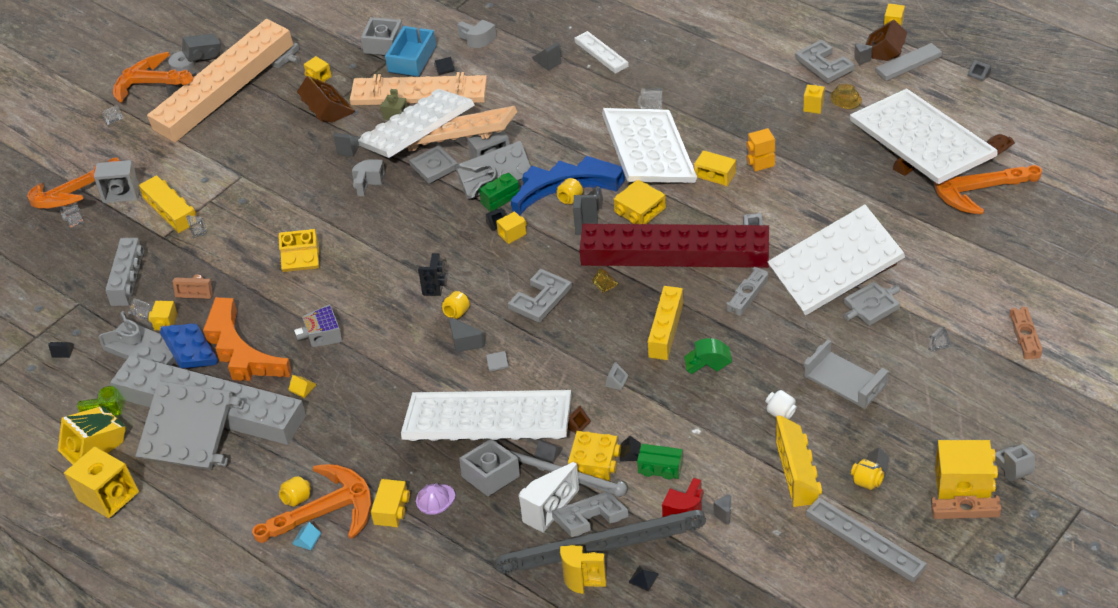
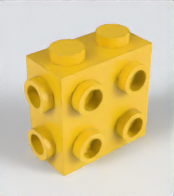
[613,180,666,224]
[568,431,621,481]

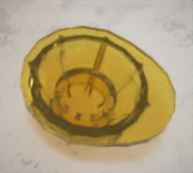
[830,83,862,109]

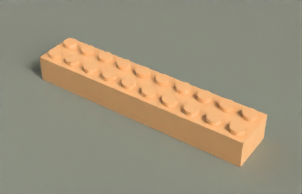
[147,19,294,142]

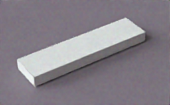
[574,31,629,74]

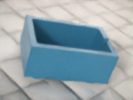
[385,26,436,77]

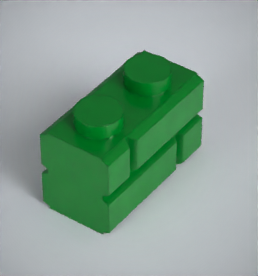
[479,173,519,212]
[637,444,683,480]

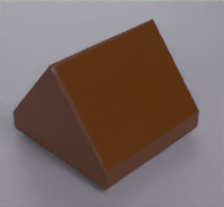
[893,157,915,176]
[567,406,591,434]

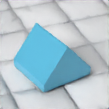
[292,522,321,550]

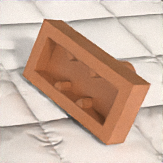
[172,274,213,299]

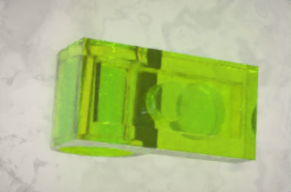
[77,386,122,415]

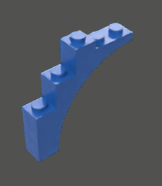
[511,156,625,216]

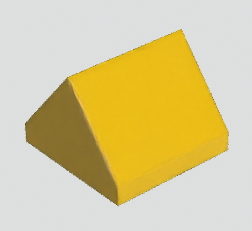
[288,375,316,398]

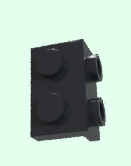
[418,253,446,296]

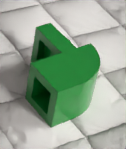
[684,338,732,374]

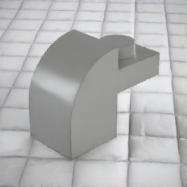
[457,19,497,48]
[352,160,385,196]
[995,444,1035,481]

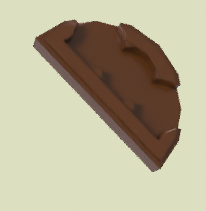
[987,134,1015,161]

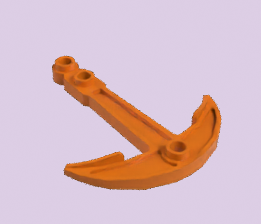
[113,52,194,102]
[27,157,121,208]
[934,165,1042,214]
[252,464,372,543]

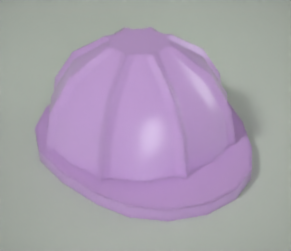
[416,483,456,515]

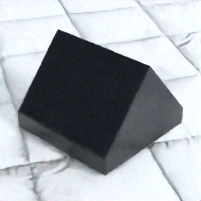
[434,57,455,75]
[486,207,506,231]
[48,342,74,358]
[620,436,641,462]

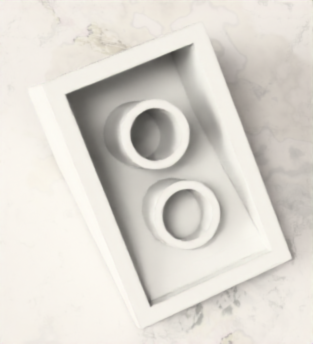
[519,462,579,533]

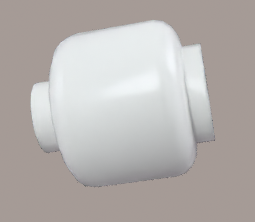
[765,390,797,419]

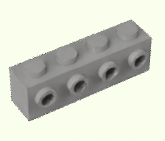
[105,238,144,306]

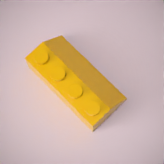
[776,415,822,507]

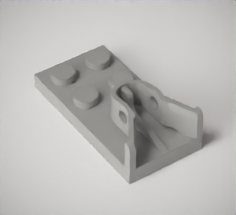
[455,141,530,199]
[99,311,176,366]

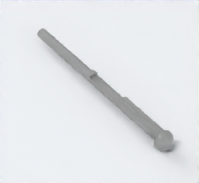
[484,442,627,497]

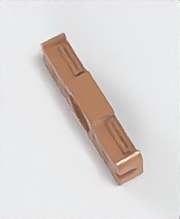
[1009,307,1042,359]
[931,495,1001,519]

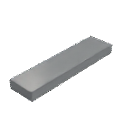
[876,43,942,81]

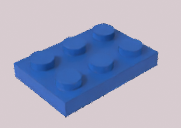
[160,324,218,368]

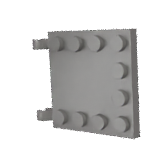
[136,381,244,470]

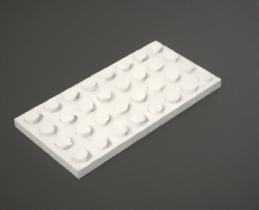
[850,89,997,184]
[401,390,571,441]

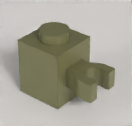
[380,89,408,120]

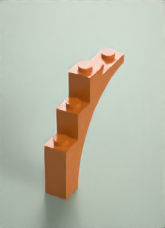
[203,297,292,381]

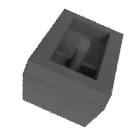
[532,42,561,71]
[334,133,361,157]
[450,318,485,353]

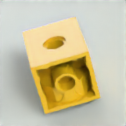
[935,440,998,499]
[64,446,139,519]

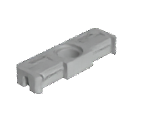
[726,267,768,316]

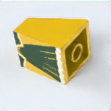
[58,406,126,465]

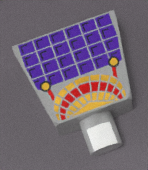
[294,304,342,347]

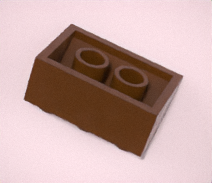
[297,76,355,123]

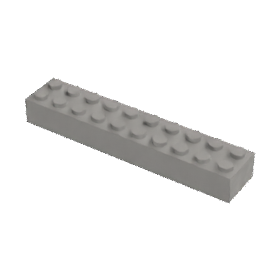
[110,355,306,445]

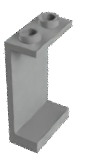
[804,340,889,409]

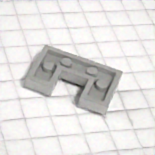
[795,40,855,83]
[508,269,572,323]
[552,492,629,538]

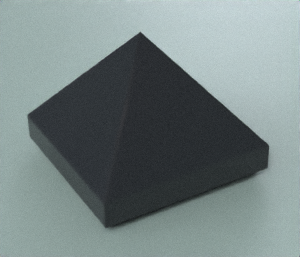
[629,565,659,591]

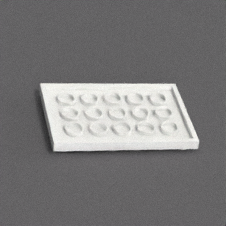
[358,89,475,158]
[602,108,697,183]
[767,205,905,316]

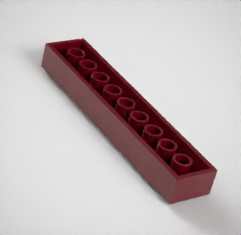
[579,224,769,268]

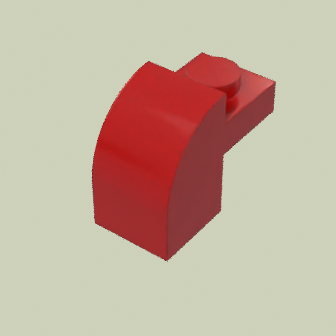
[662,478,704,520]

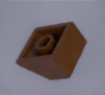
[865,19,907,61]

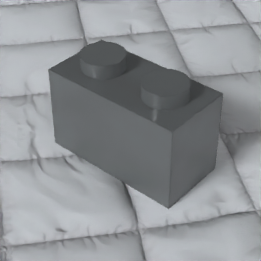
[182,33,221,61]

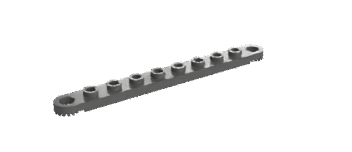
[495,510,706,574]

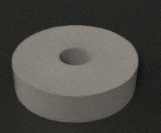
[168,51,196,71]

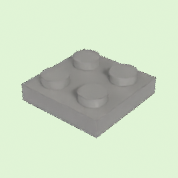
[409,145,458,183]

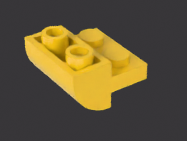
[279,229,320,272]
[560,545,607,594]

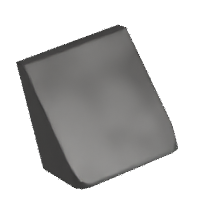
[967,60,992,81]

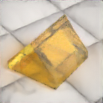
[592,268,618,293]

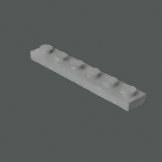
[806,498,927,583]

